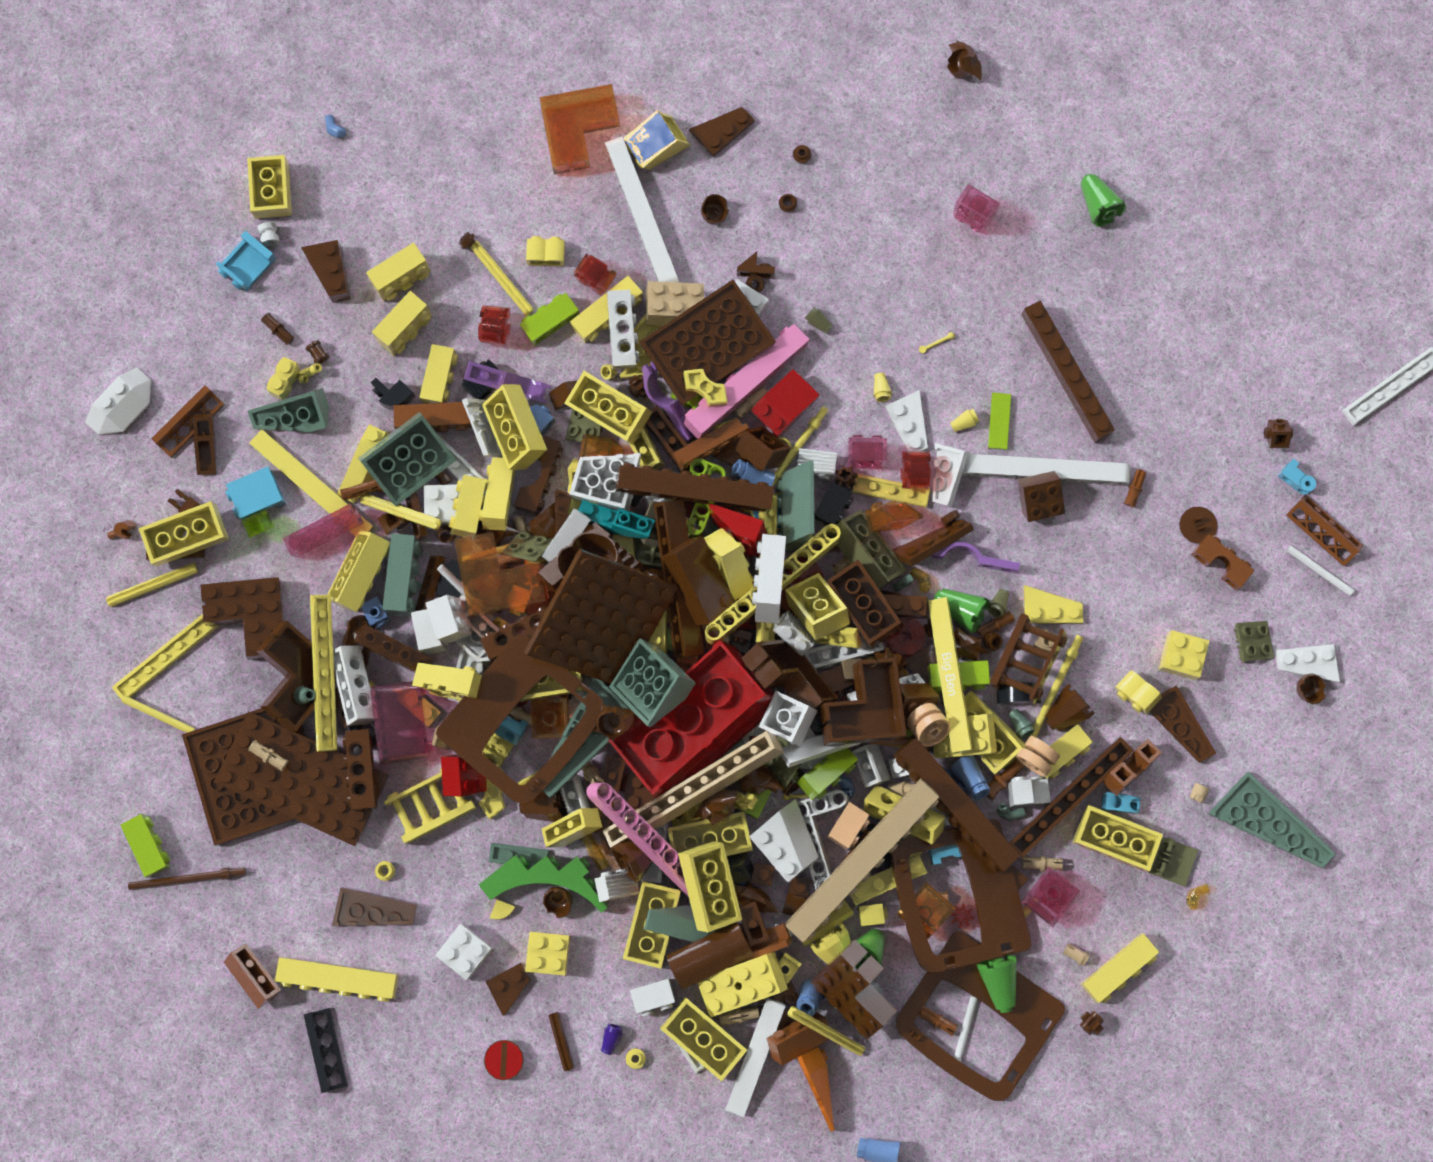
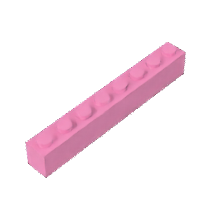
[684,324,810,439]

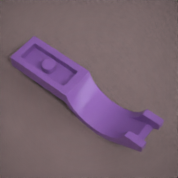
[464,361,551,403]
[642,362,695,441]
[932,542,1020,574]

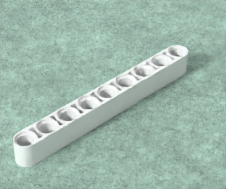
[604,136,679,283]
[962,454,1131,485]

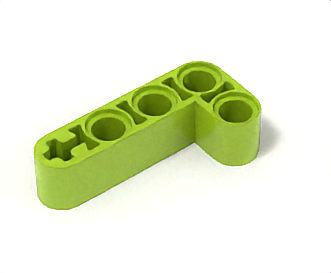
[687,459,725,538]

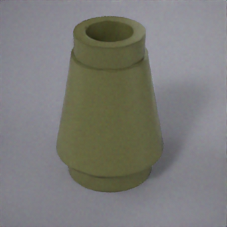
[805,307,833,334]
[988,589,1009,618]

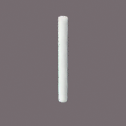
[1286,545,1354,596]
[437,564,496,622]
[954,996,978,1062]

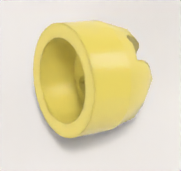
[601,364,617,380]

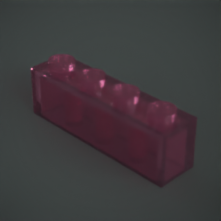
[282,504,364,557]

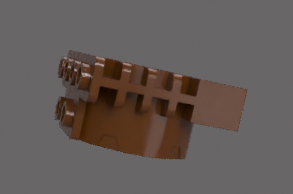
[538,522,644,593]

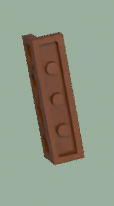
[151,385,225,458]
[672,418,749,471]
[1286,494,1363,566]
[731,922,792,967]

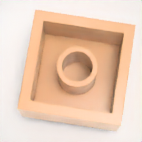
[827,802,870,850]

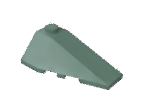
[248,388,329,432]
[644,905,725,942]

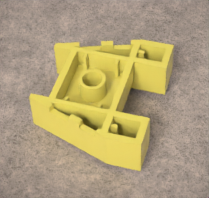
[412,663,482,701]

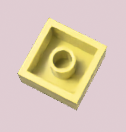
[1158,630,1209,680]
[525,932,571,976]

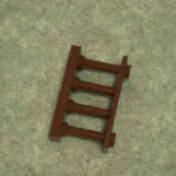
[990,613,1068,705]

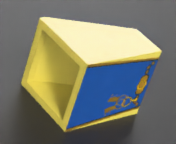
[624,111,691,170]

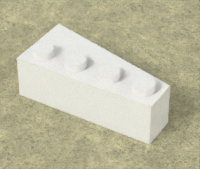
[752,534,786,624]

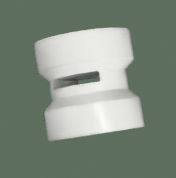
[258,222,280,247]

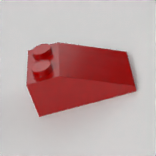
[751,369,820,436]
[708,504,767,557]

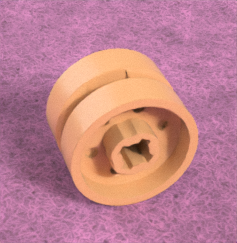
[907,703,951,747]
[1016,736,1060,777]

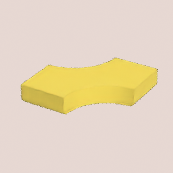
[683,369,728,407]
[479,764,506,819]

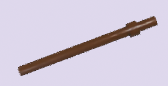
[128,867,246,890]

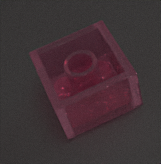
[953,184,1000,233]
[846,435,887,469]
[1021,866,1080,927]

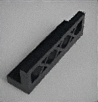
[303,1008,348,1093]

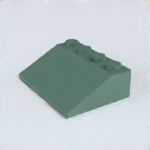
[358,412,456,506]
[776,460,814,552]
[609,638,695,727]

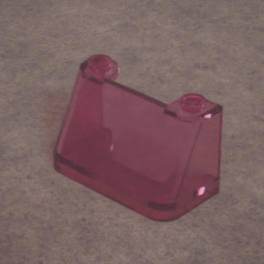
[371,681,434,764]

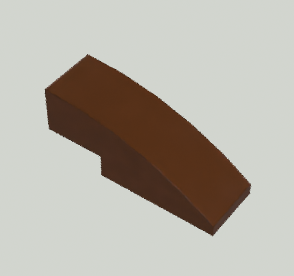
[193,414,217,475]

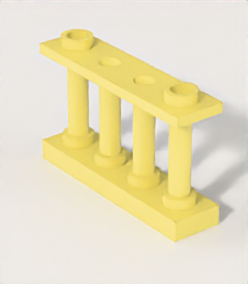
[384,769,477,844]

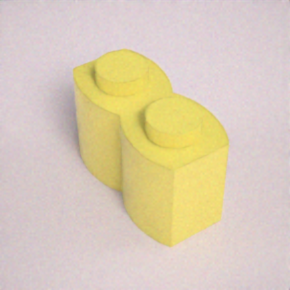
[526,236,565,266]
[267,357,300,400]
[1116,670,1162,715]

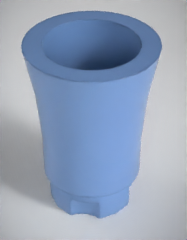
[731,459,775,486]
[951,755,990,800]
[797,979,825,1016]
[857,1138,900,1162]

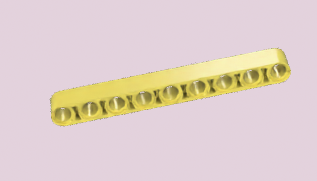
[705,524,841,645]

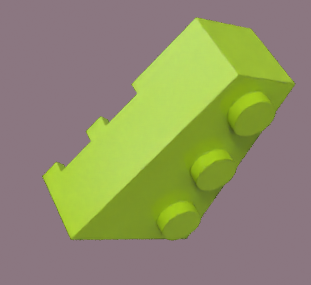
[797,748,858,800]

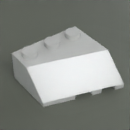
[569,453,641,511]
[749,799,819,883]

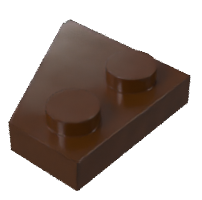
[486,963,530,1016]

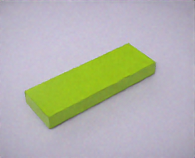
[988,392,1011,450]

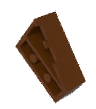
[301,240,351,303]

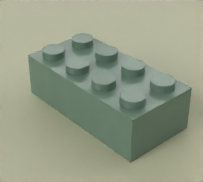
[383,533,422,617]

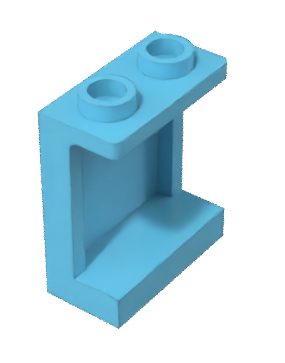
[216,231,276,292]
[225,466,286,522]

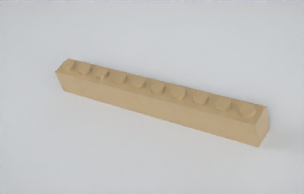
[603,731,784,848]
[786,778,939,942]

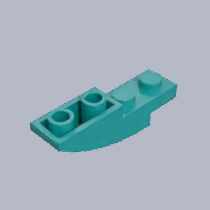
[578,500,655,538]

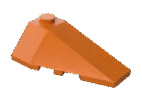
[797,1046,834,1132]

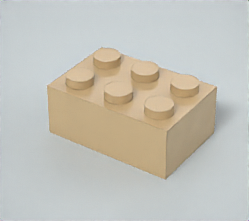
[645,281,704,326]

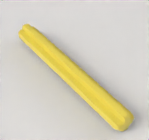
[471,241,533,316]
[360,494,441,530]
[106,563,198,607]
[787,1006,865,1056]

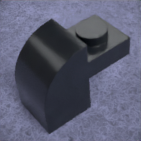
[370,378,416,410]
[997,682,1041,705]

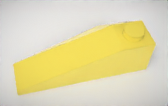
[964,690,1027,775]

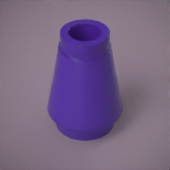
[601,1023,623,1055]

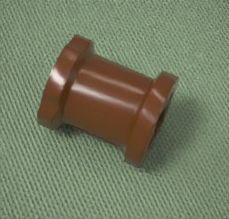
[305,340,330,364]

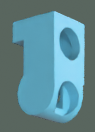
[1278,458,1316,494]
[495,716,529,746]
[1101,792,1141,814]
[928,845,961,866]

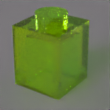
[242,510,274,538]

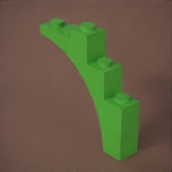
[479,854,609,913]

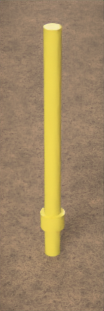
[772,406,828,486]
[1027,635,1083,739]

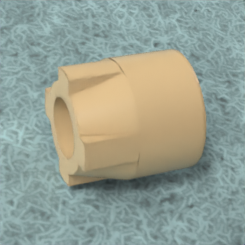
[1189,783,1210,803]

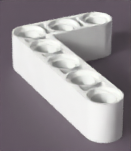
[797,790,849,890]

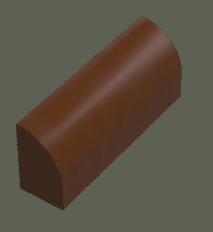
[666,922,754,990]

